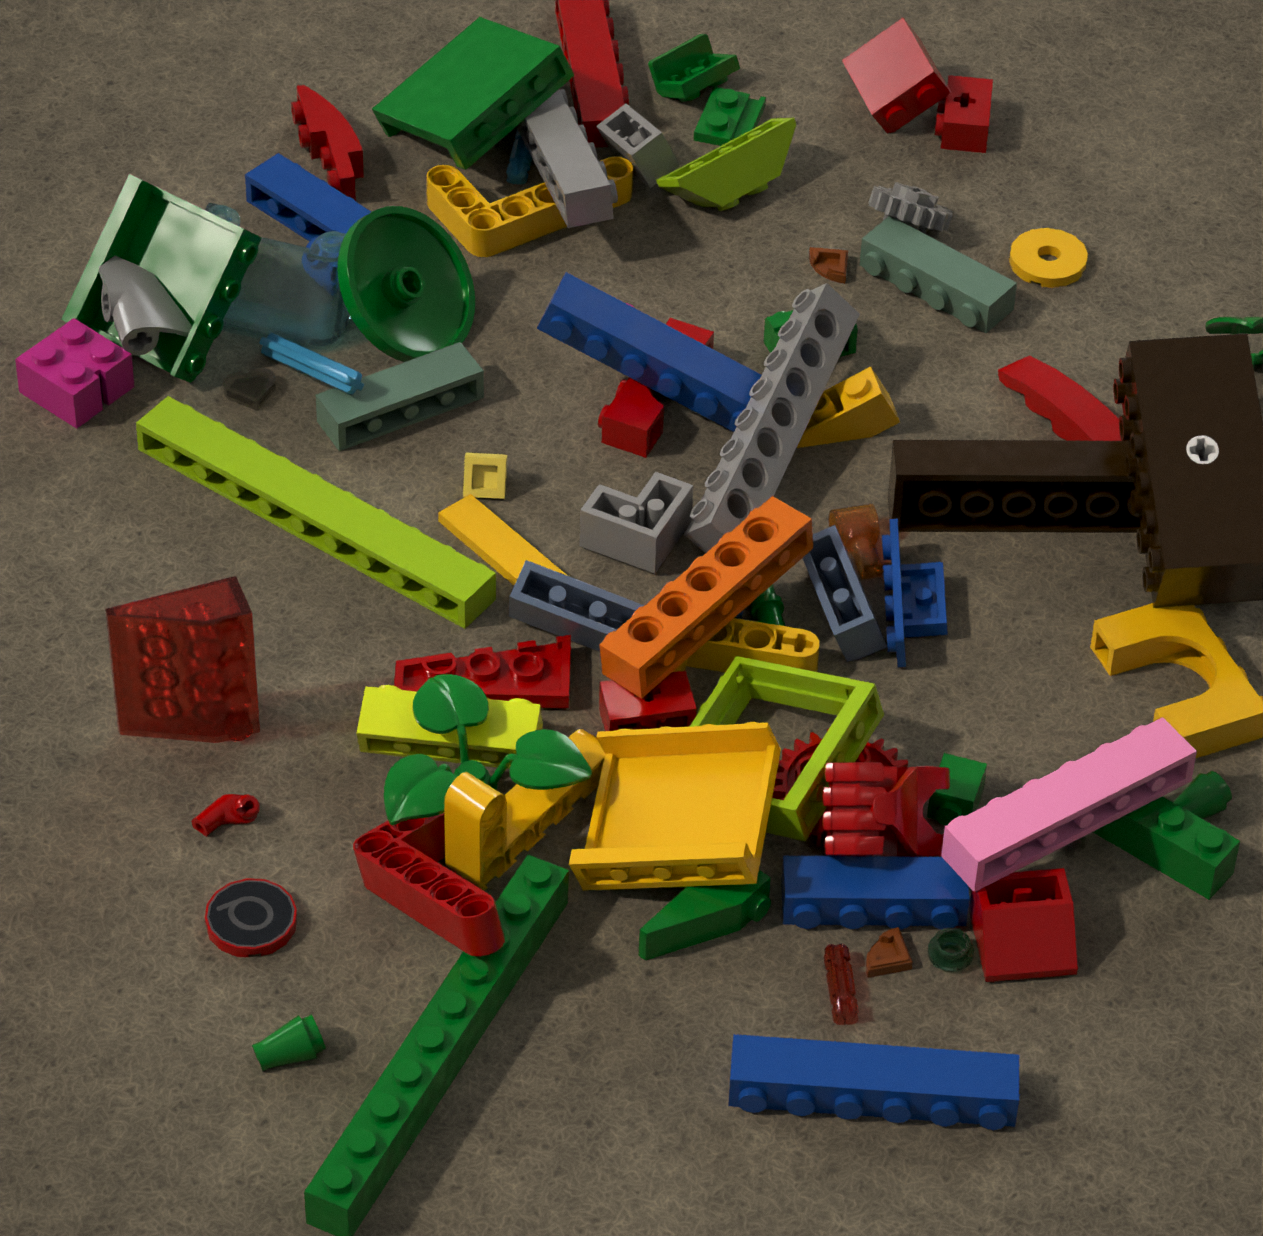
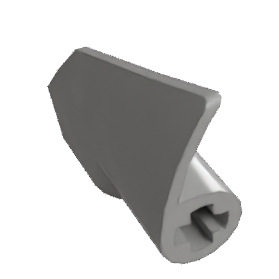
[99,256,192,356]

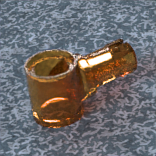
[828,503,884,580]

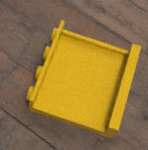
[569,722,781,891]

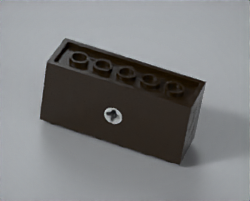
[1113,333,1263,608]

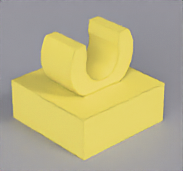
[463,452,507,499]

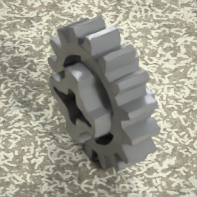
[868,182,953,234]

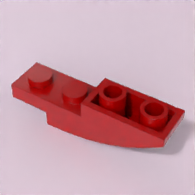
[291,85,364,201]

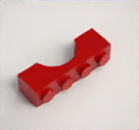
[598,318,714,458]

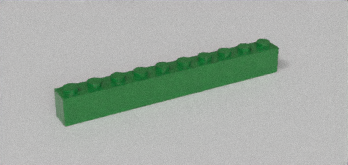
[304,854,569,1236]

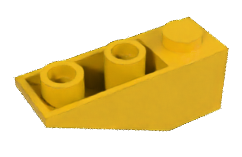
[797,366,900,448]

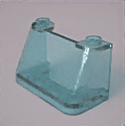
[205,203,353,353]

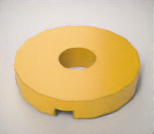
[1009,228,1088,288]

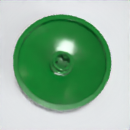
[337,206,475,362]

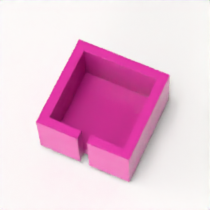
[15,318,135,429]

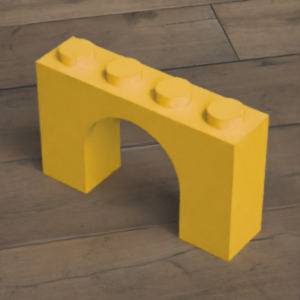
[1090,603,1263,758]

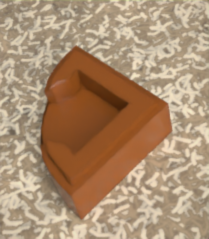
[809,247,848,283]
[866,927,913,978]

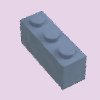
[803,525,887,662]
[509,560,645,652]

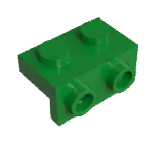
[648,34,741,102]

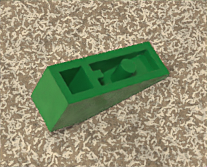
[638,870,771,960]

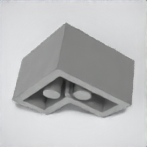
[579,472,693,574]

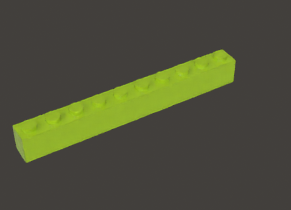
[136,396,496,629]

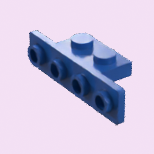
[882,519,948,668]

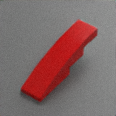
[998,355,1121,441]

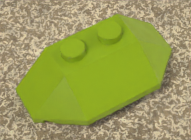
[656,118,796,211]

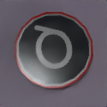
[205,878,297,958]

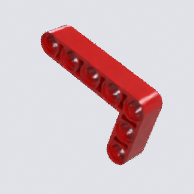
[353,813,505,956]

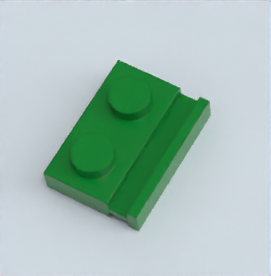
[693,87,766,146]

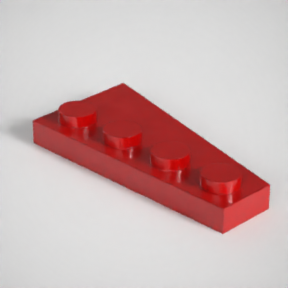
[394,635,571,708]

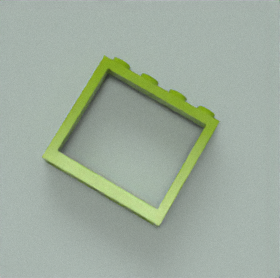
[689,656,884,841]

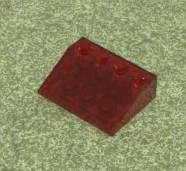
[105,576,260,743]

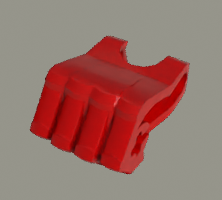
[822,762,950,857]

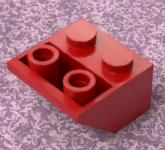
[969,868,1078,982]

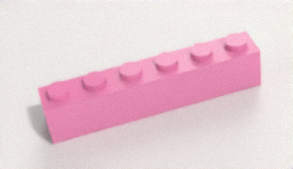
[941,717,1197,892]

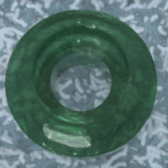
[928,928,974,972]

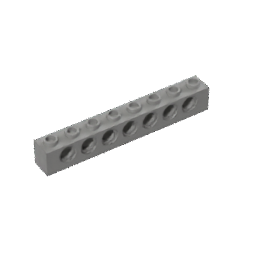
[684,283,860,553]

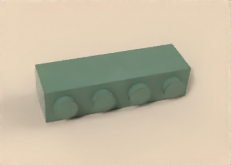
[860,216,1017,333]
[316,342,484,451]

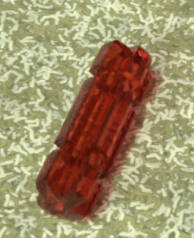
[824,943,859,1025]

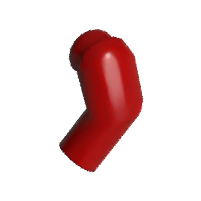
[192,794,260,837]

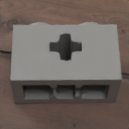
[596,104,680,188]

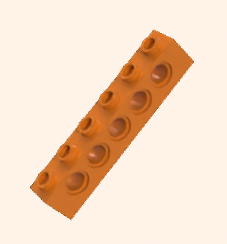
[599,496,813,699]

